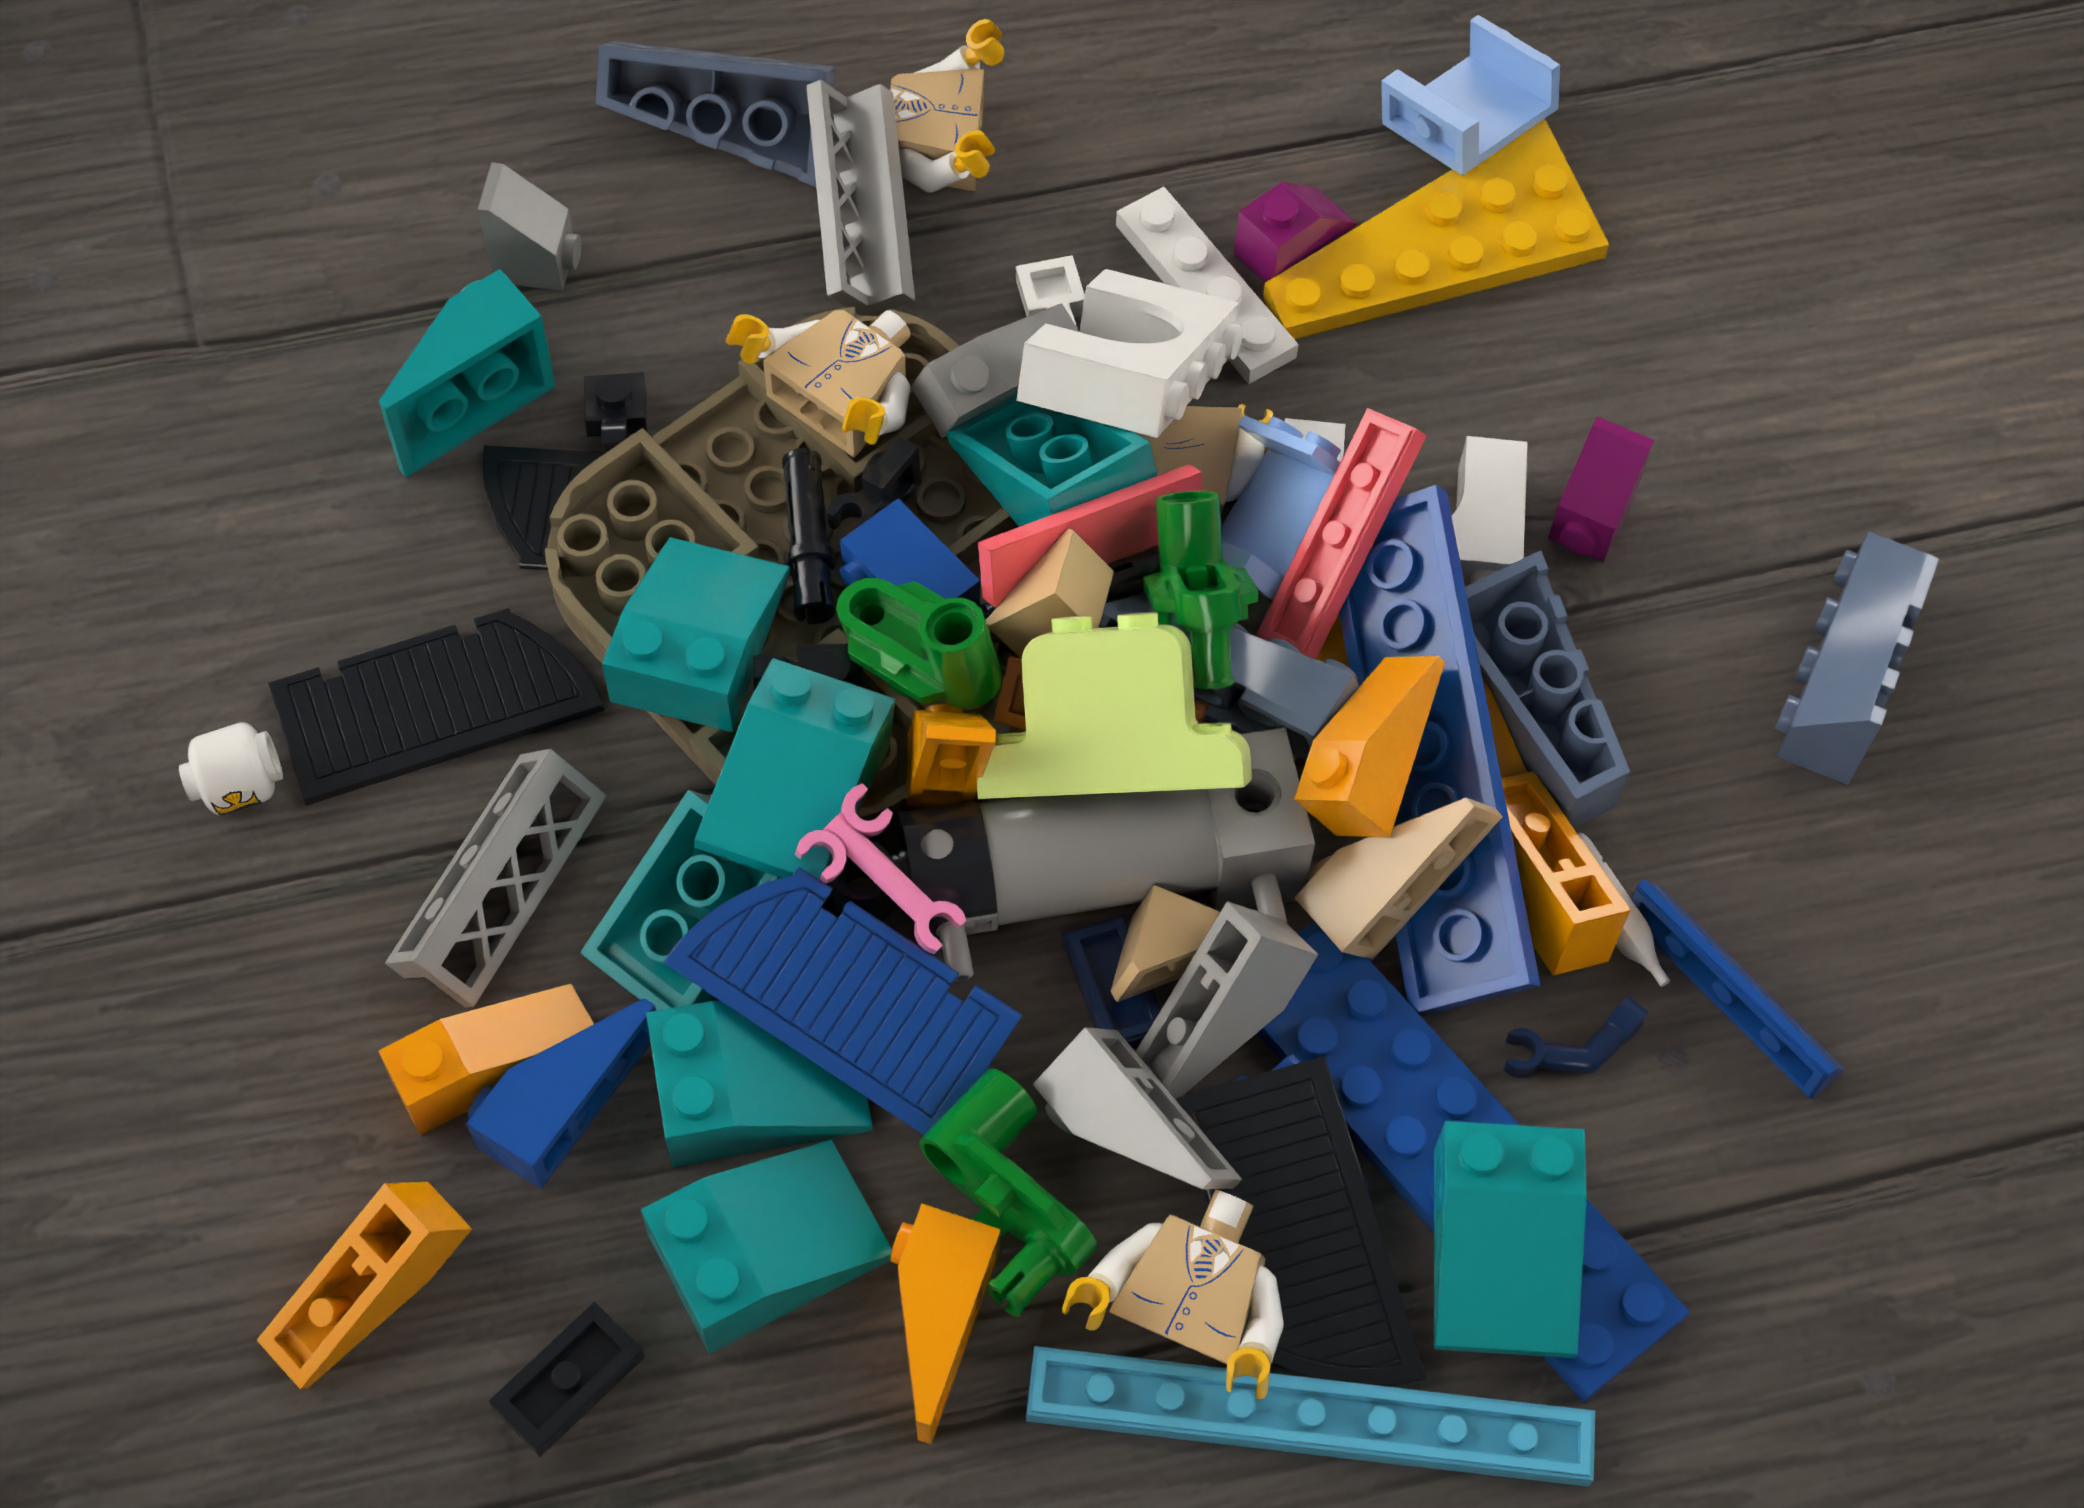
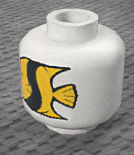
[179,722,283,815]

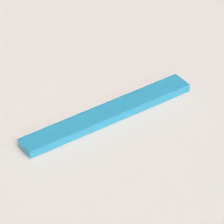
[1026,1346,1595,1487]

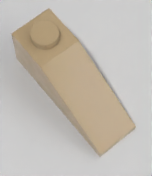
[1294,797,1503,960]

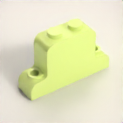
[977,613,1252,799]

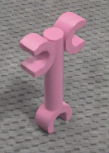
[795,783,967,954]

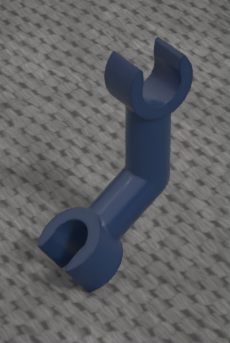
[1504,996,1649,1078]

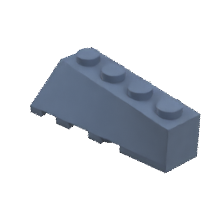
[595,41,836,187]
[1774,531,1939,785]
[1465,550,1630,828]
[1099,593,1360,760]

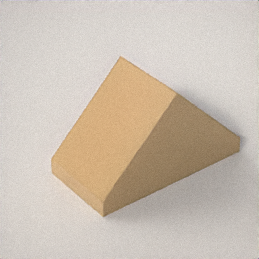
[985,528,1114,659]
[1110,885,1220,1002]

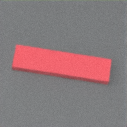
[1255,408,1427,659]
[978,464,1202,607]

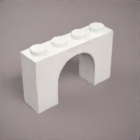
[1016,269,1243,438]
[1284,418,1527,586]

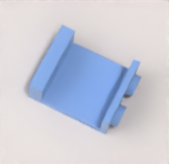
[1381,15,1560,176]
[1221,415,1341,601]

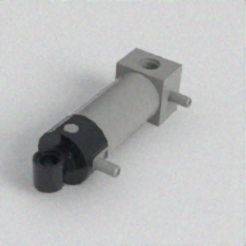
[829,727,1315,983]

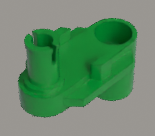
[1143,490,1259,689]
[836,578,1003,708]
[919,1068,1098,1317]

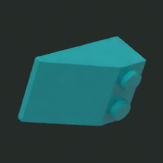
[378,269,556,478]
[946,394,1157,527]
[602,537,790,732]
[694,658,895,881]
[580,790,781,1011]
[646,1001,873,1167]
[1434,1121,1587,1358]
[641,1139,892,1354]

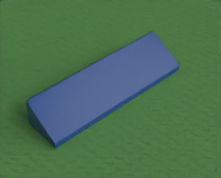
[1631,879,1844,1099]

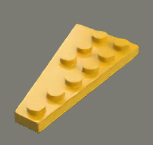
[1263,119,1609,339]

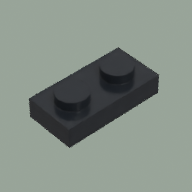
[489,1301,645,1457]

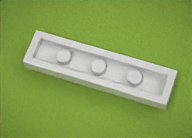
[1116,187,1299,384]

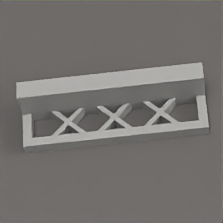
[806,79,915,316]
[385,749,607,1007]

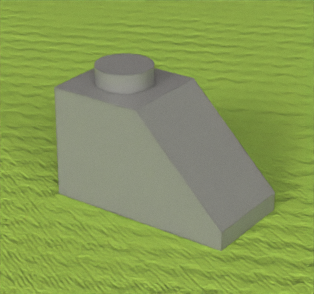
[478,162,581,291]

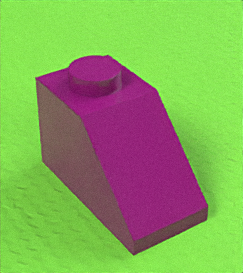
[1233,181,1357,283]
[1548,416,1655,562]

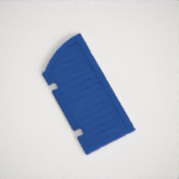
[663,867,1022,1135]

